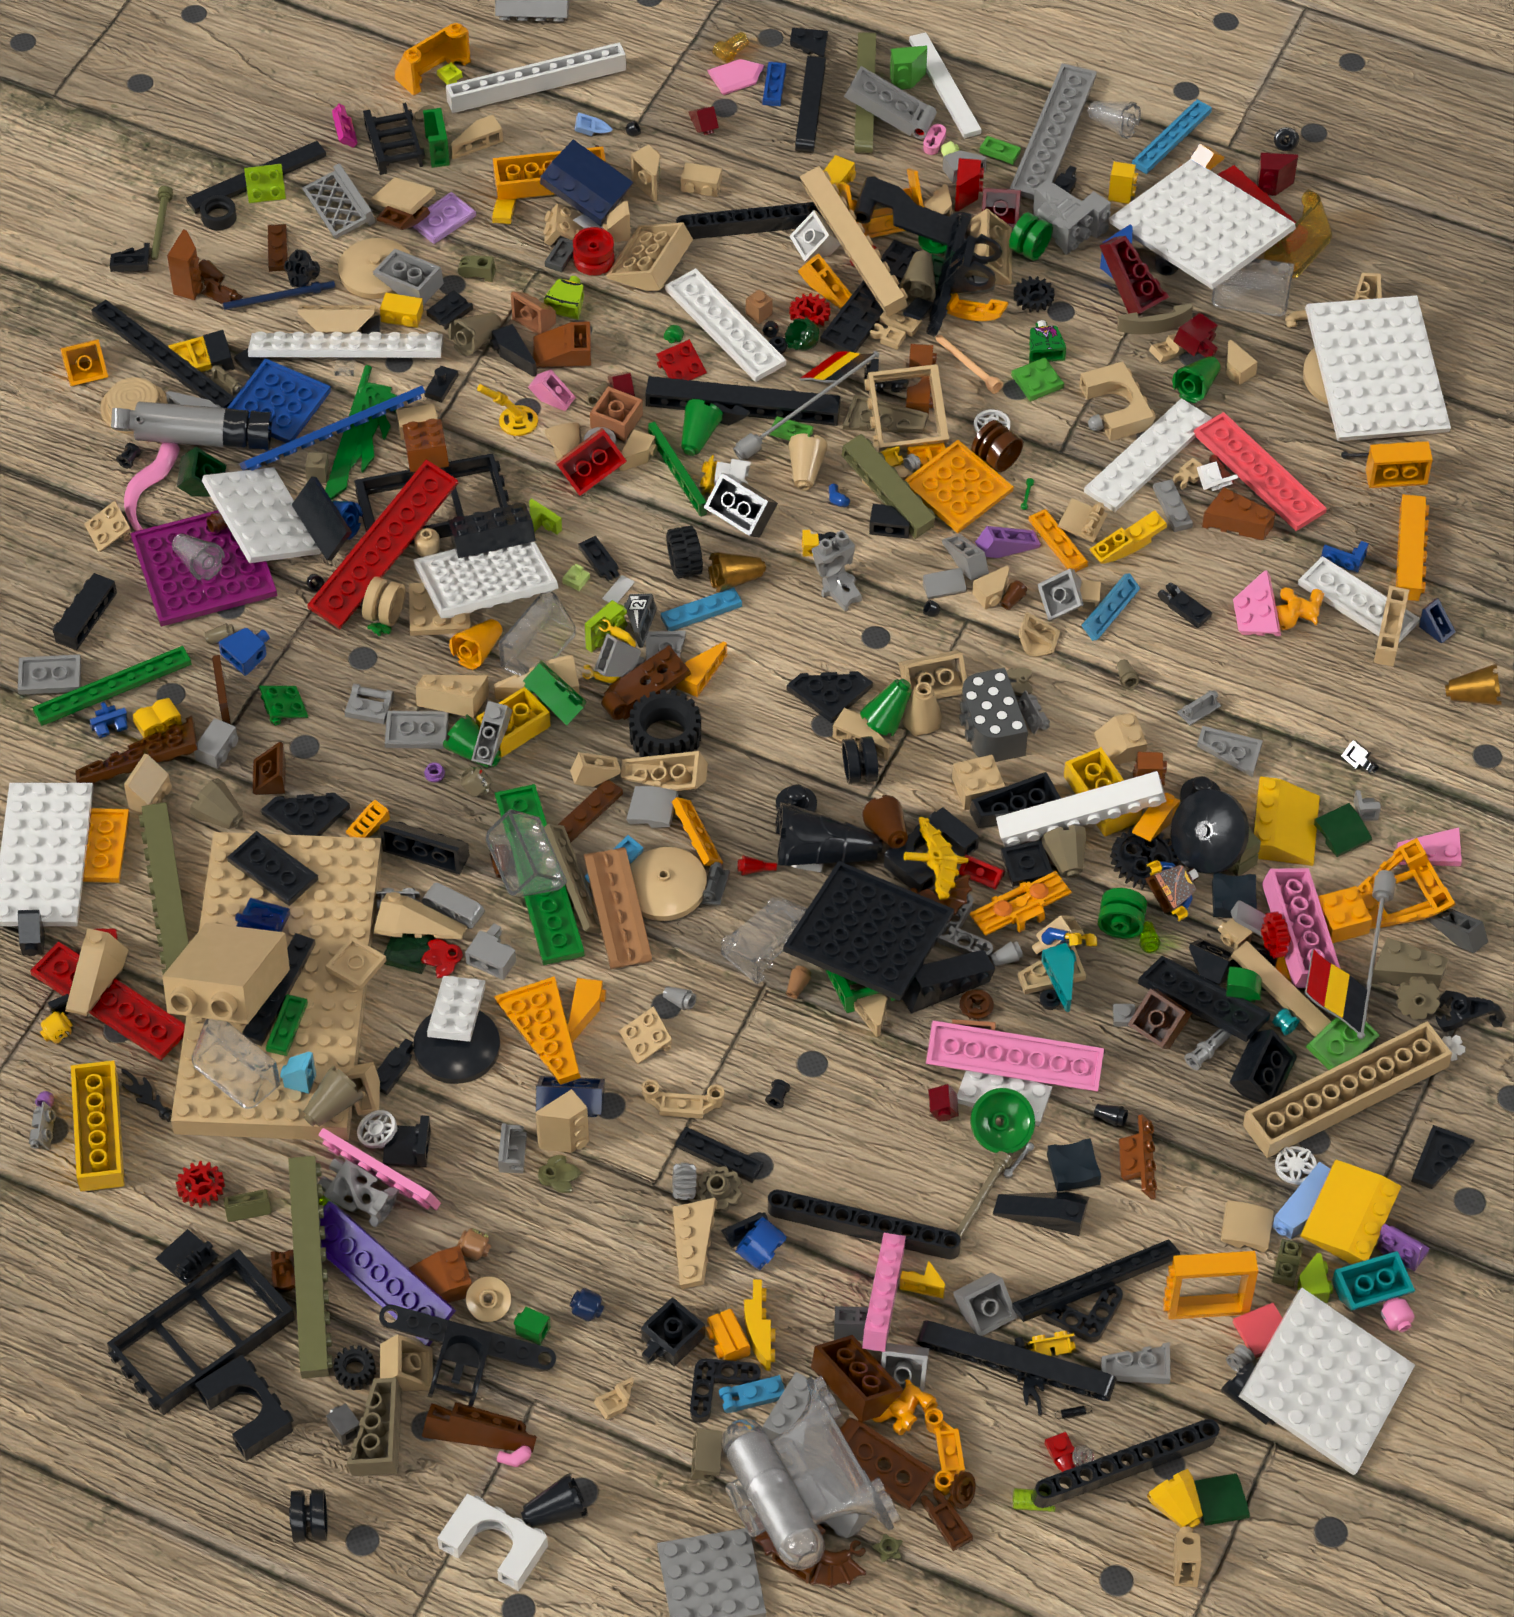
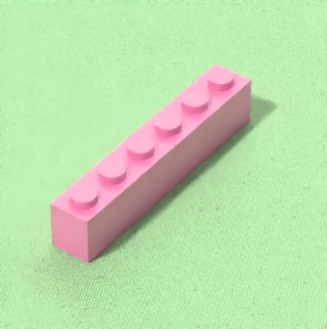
[862,1233,906,1352]

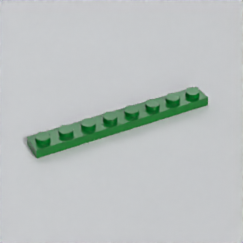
[32,646,192,726]

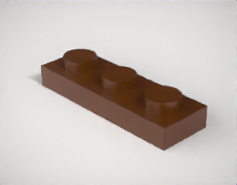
[268,224,288,272]

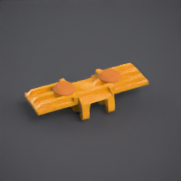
[970,871,1072,936]

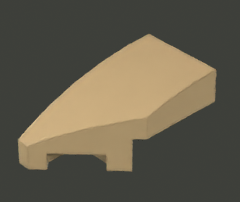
[594,1377,634,1420]

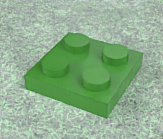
[1011,358,1064,402]

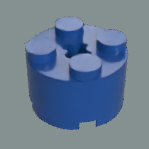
[735,1216,787,1270]

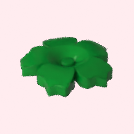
[367,622,392,636]

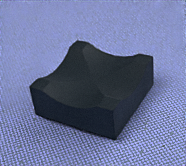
[1212,873,1257,918]
[1047,1138,1101,1192]

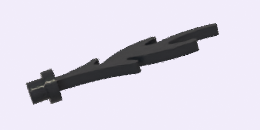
[121,1069,172,1122]
[1014,1337,1044,1416]

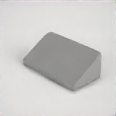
[923,568,966,599]
[1230,900,1266,937]

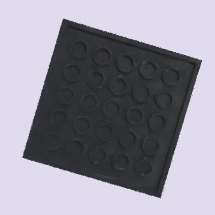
[783,861,954,1001]

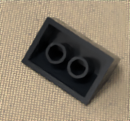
[1229,1029,1297,1104]

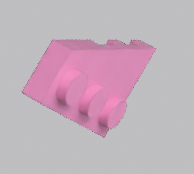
[1396,827,1462,866]

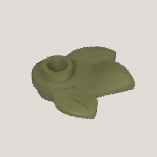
[538,1155,581,1193]

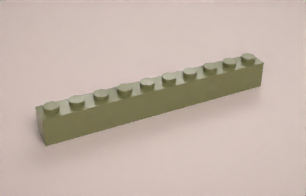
[139,802,189,974]
[288,1156,333,1379]

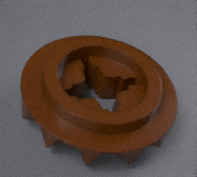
[959,989,994,1021]
[948,1471,976,1509]

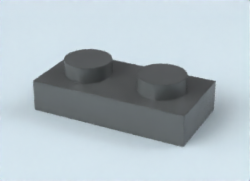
[545,237,573,273]

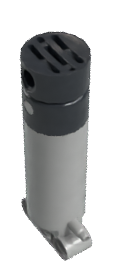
[111,401,272,451]

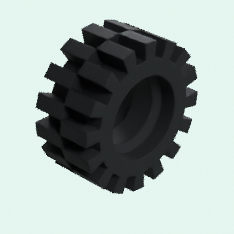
[334,1345,376,1390]

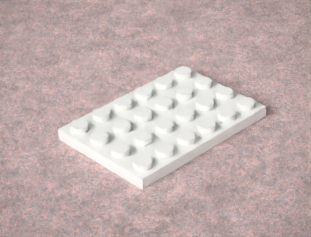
[202,467,321,563]

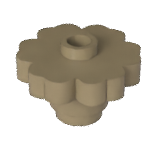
[1396,976,1440,1020]
[698,1166,743,1212]

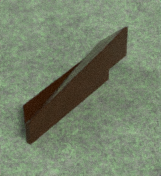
[422,1402,537,1453]

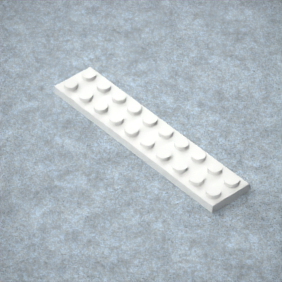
[248,331,443,358]

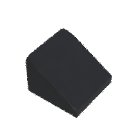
[361,315,381,334]

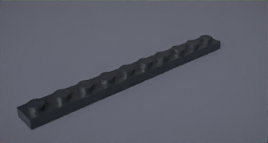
[91,299,234,408]

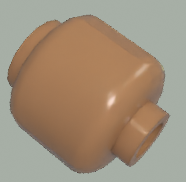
[457,1228,492,1261]

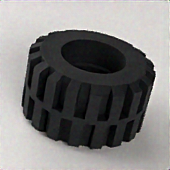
[666,525,703,579]

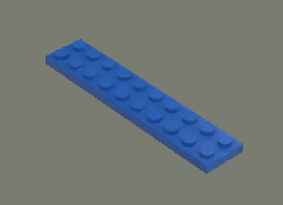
[239,385,426,471]

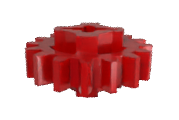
[789,293,831,326]
[1261,911,1291,958]
[176,1161,225,1208]

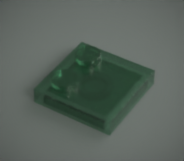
[383,933,436,974]

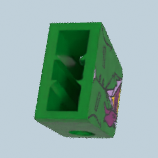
[1029,320,1066,363]

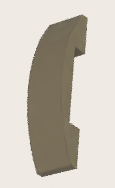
[1117,303,1193,334]

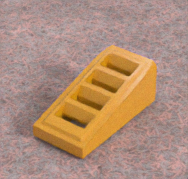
[346,800,390,838]

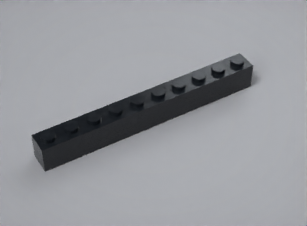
[645,376,841,426]

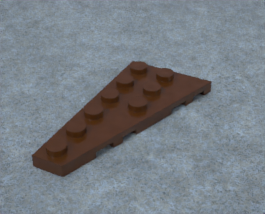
[75,715,198,784]

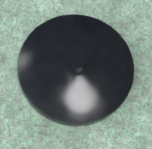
[1170,789,1249,874]
[413,1011,500,1084]

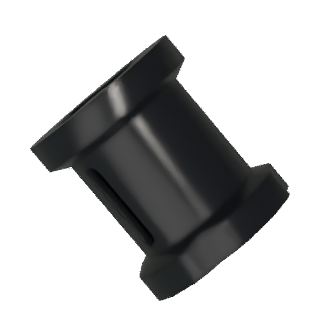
[116,443,141,469]
[765,1079,791,1108]

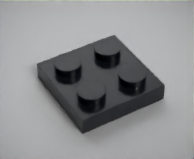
[1001,840,1053,887]

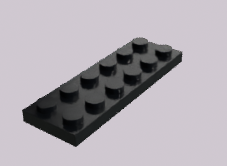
[1138,955,1271,1042]

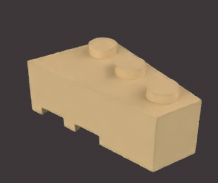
[416,675,489,718]

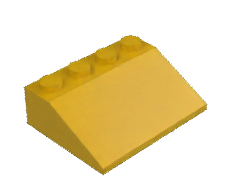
[1253,776,1320,866]
[1300,1160,1402,1265]

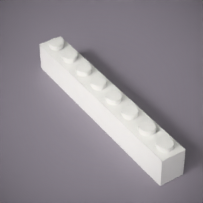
[996,771,1166,848]

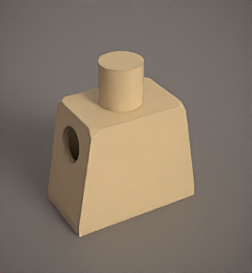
[1173,1527,1201,1587]

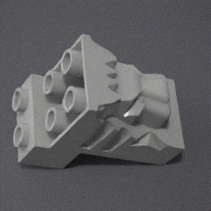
[1033,179,1111,255]

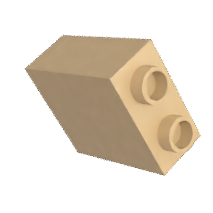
[162,923,290,1024]

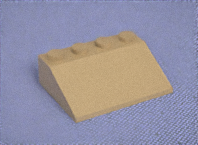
[606,222,693,291]

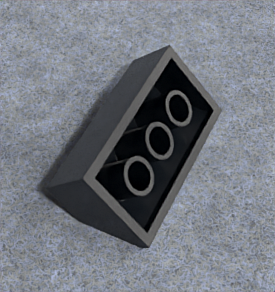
[379,820,469,875]

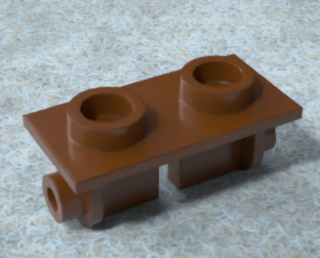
[201,278,243,305]

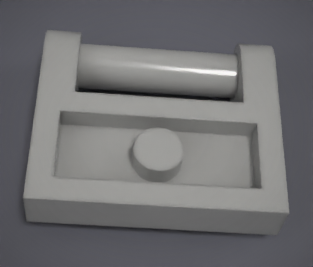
[345,684,394,724]

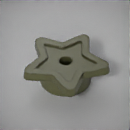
[873,1534,903,1562]

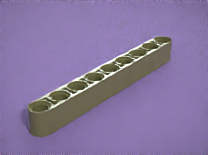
[854,32,876,154]

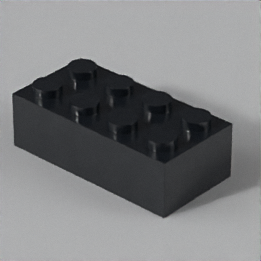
[448,503,536,558]

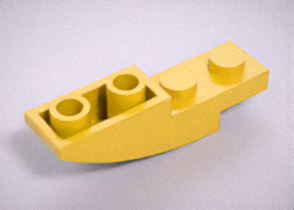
[1089,510,1167,564]
[744,1279,775,1371]

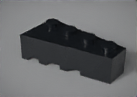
[969,772,1061,828]
[902,949,995,1014]

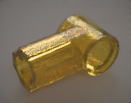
[712,32,749,64]

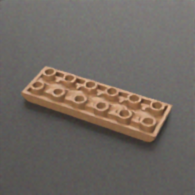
[584,847,652,969]

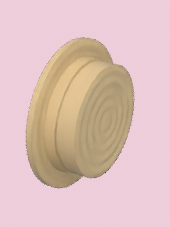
[100,377,168,434]

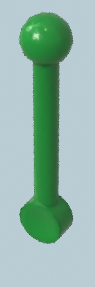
[1021,478,1034,510]

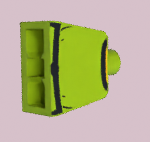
[544,276,584,320]

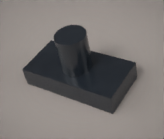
[424,365,458,403]

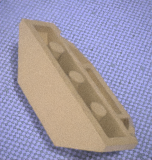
[298,305,376,334]

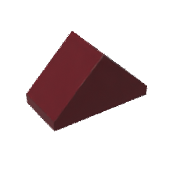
[608,372,635,397]

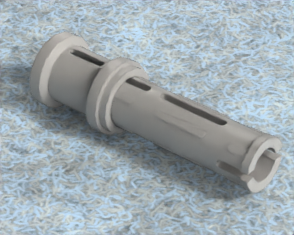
[1185,1029,1232,1070]

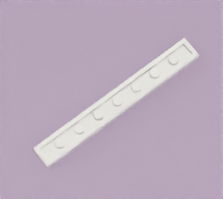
[909,32,981,139]

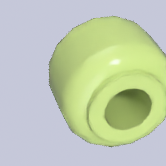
[940,141,960,156]

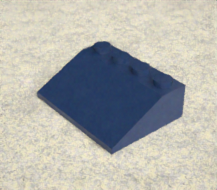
[540,139,634,226]

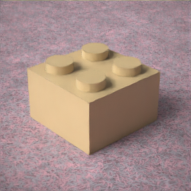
[952,755,1005,811]

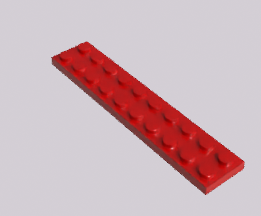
[307,459,458,629]

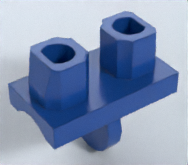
[90,702,128,738]

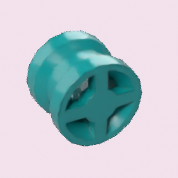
[1272,1008,1300,1035]

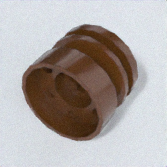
[971,420,1024,472]

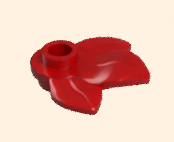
[421,939,463,978]

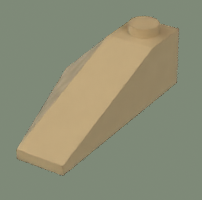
[494,655,580,701]
[620,751,708,791]
[374,892,467,939]

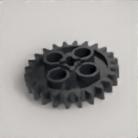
[1110,828,1179,890]

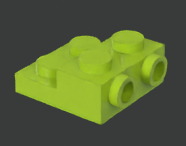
[585,600,628,653]

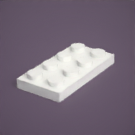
[427,976,486,1042]
[957,1071,1052,1126]

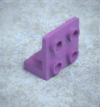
[1376,1224,1430,1272]

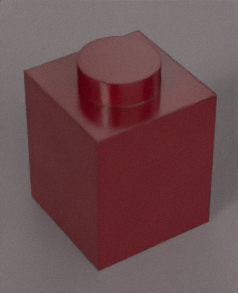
[928,1084,959,1122]

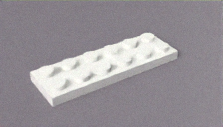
[1298,556,1420,644]

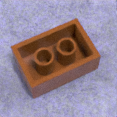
[402,418,449,472]

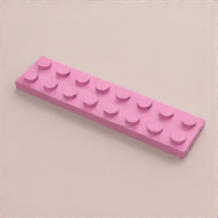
[926,1021,1104,1092]

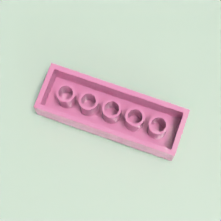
[1262,868,1340,988]

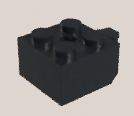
[641,1297,706,1367]

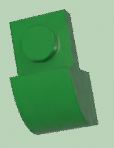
[1226,967,1262,1003]

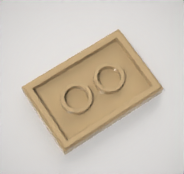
[371,177,436,215]

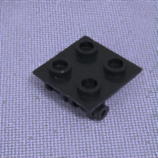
[155,1229,219,1286]

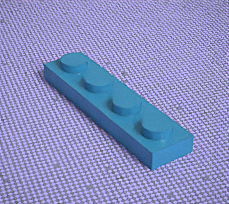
[1081,573,1141,641]
[661,587,742,631]

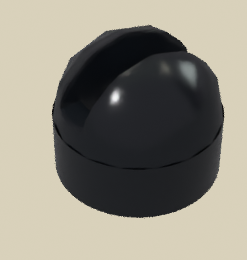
[625,120,641,137]
[762,321,779,338]
[306,574,324,591]
[923,600,940,617]

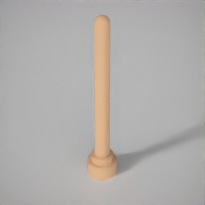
[936,335,1003,394]

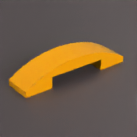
[946,293,1008,321]

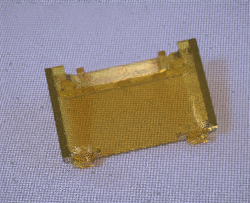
[1263,189,1332,278]

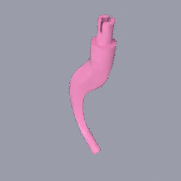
[124,443,180,531]

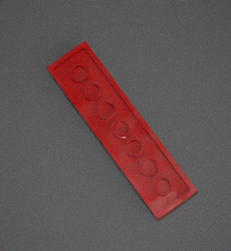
[30,941,185,1060]

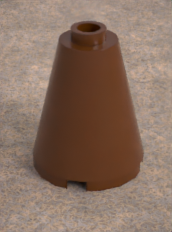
[862,795,908,848]

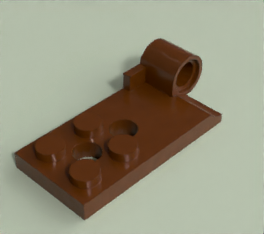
[601,645,691,720]
[833,1418,935,1511]

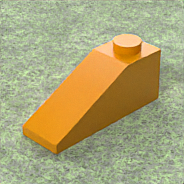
[798,253,852,309]
[676,641,727,698]
[1132,793,1180,842]
[568,978,606,1043]

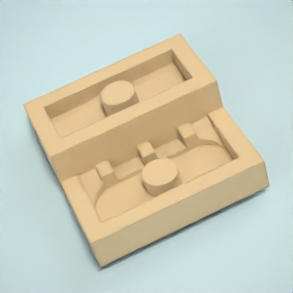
[1220,1201,1274,1252]

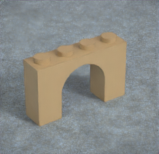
[1079,361,1156,441]

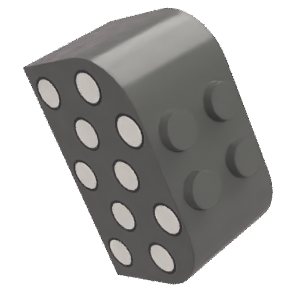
[959,668,1028,762]

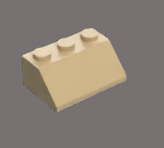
[898,650,967,699]
[536,1089,589,1153]

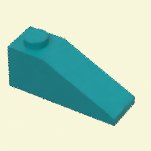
[1041,943,1076,1012]

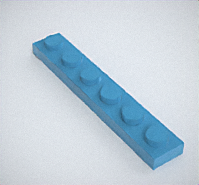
[1132,99,1212,174]

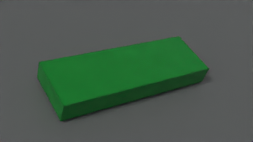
[266,994,308,1056]

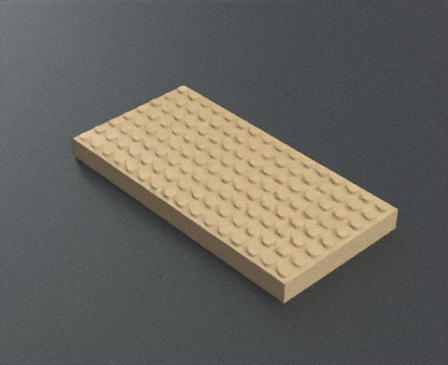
[171,832,383,1141]

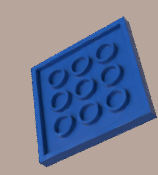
[227,358,331,443]

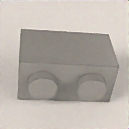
[194,718,238,769]

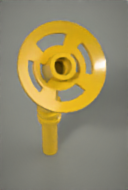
[477,384,538,436]

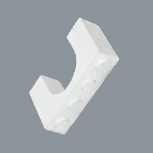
[437,1493,548,1591]

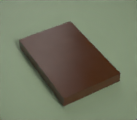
[212,655,231,725]

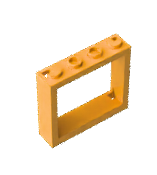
[1163,1251,1258,1320]

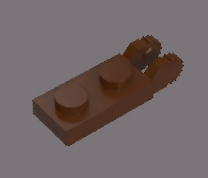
[920,1488,973,1551]

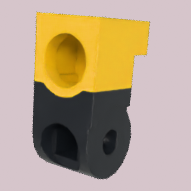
[802,530,836,557]

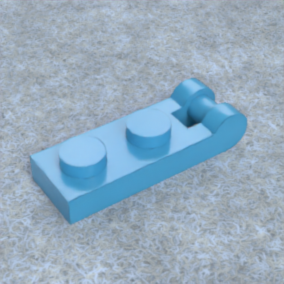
[718,1375,785,1413]

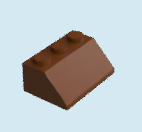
[167,229,203,300]

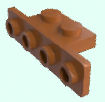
[1119,1114,1157,1200]

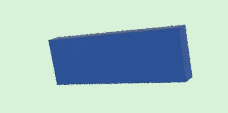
[762,62,786,106]

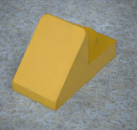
[900,1261,945,1299]

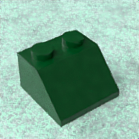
[177,447,227,497]

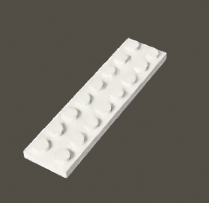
[665,268,786,382]
[1084,398,1212,513]

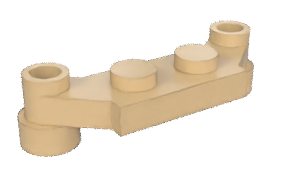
[642,1079,725,1119]

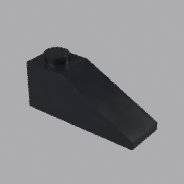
[490,324,537,377]

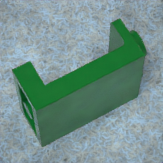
[423,108,450,168]

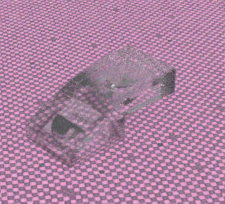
[334,357,357,376]

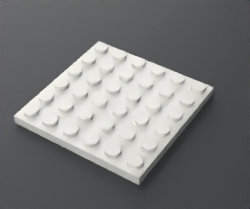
[413,542,558,619]
[1238,1288,1415,1475]

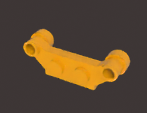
[924,1408,965,1495]

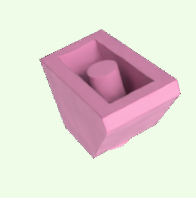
[528,370,576,411]

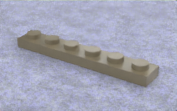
[544,823,601,934]

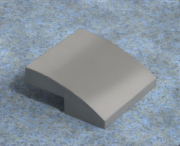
[626,786,679,828]

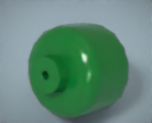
[664,325,684,343]

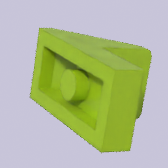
[529,498,562,535]

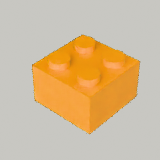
[1318,886,1372,943]

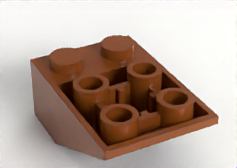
[533,322,591,367]

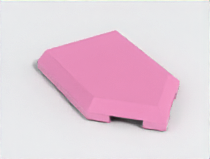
[707,59,764,95]

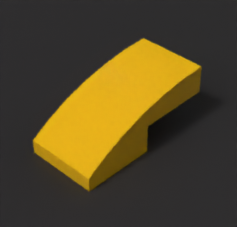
[492,198,516,224]

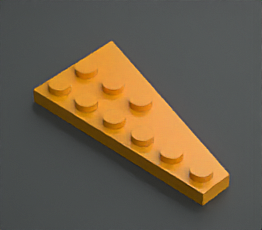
[493,976,581,1085]

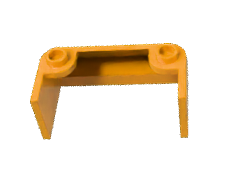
[839,168,924,238]

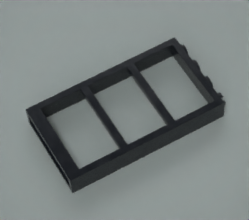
[354,453,511,545]
[107,1249,295,1415]

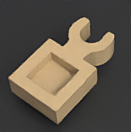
[870,323,906,350]
[1173,458,1203,489]

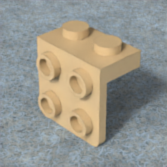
[543,203,585,246]

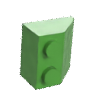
[890,45,927,90]

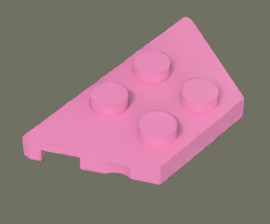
[1233,570,1281,636]

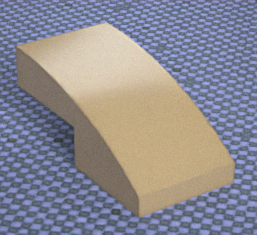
[1149,334,1186,363]

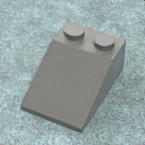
[373,249,444,305]

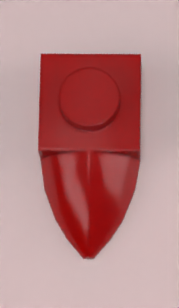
[1044,1432,1078,1472]

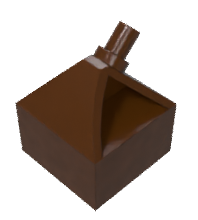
[1127,988,1192,1049]

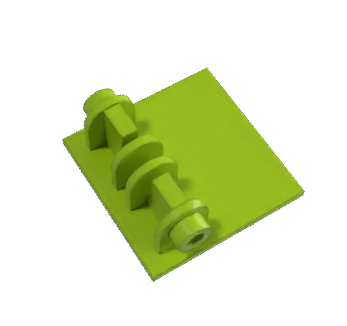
[244,164,286,203]

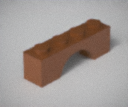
[906,344,937,413]

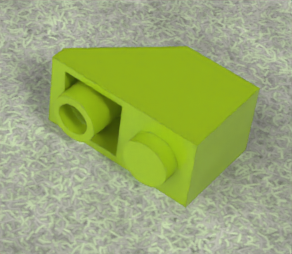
[1297,1253,1333,1303]

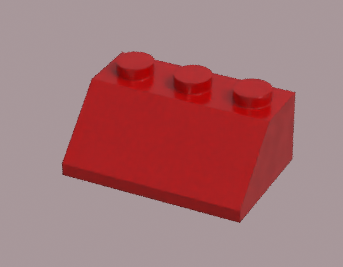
[555,428,627,496]

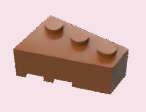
[1202,487,1275,540]
[1133,752,1167,786]

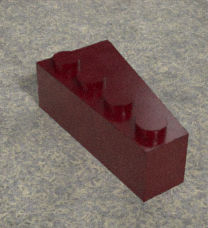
[1099,236,1169,314]

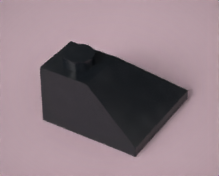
[1189,938,1236,984]

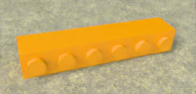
[1396,494,1429,601]

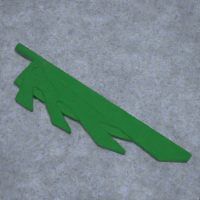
[325,365,397,500]

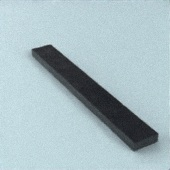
[186,141,326,214]
[1012,1239,1180,1322]

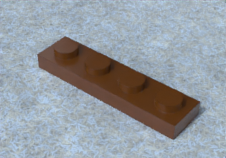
[558,779,623,843]

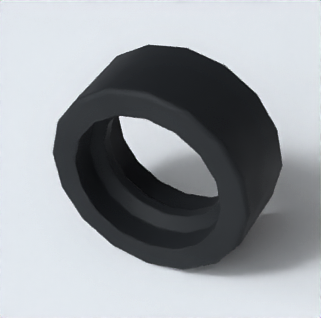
[200,195,237,231]

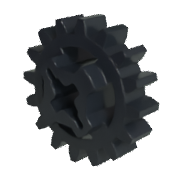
[1013,276,1055,313]

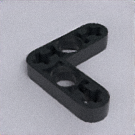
[1042,1285,1123,1343]
[690,1358,761,1423]

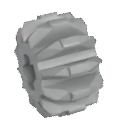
[672,1163,697,1200]

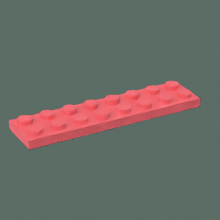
[1194,412,1327,531]

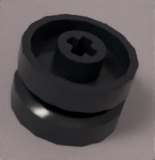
[842,736,878,785]
[289,1489,328,1543]

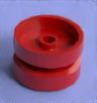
[573,227,615,276]

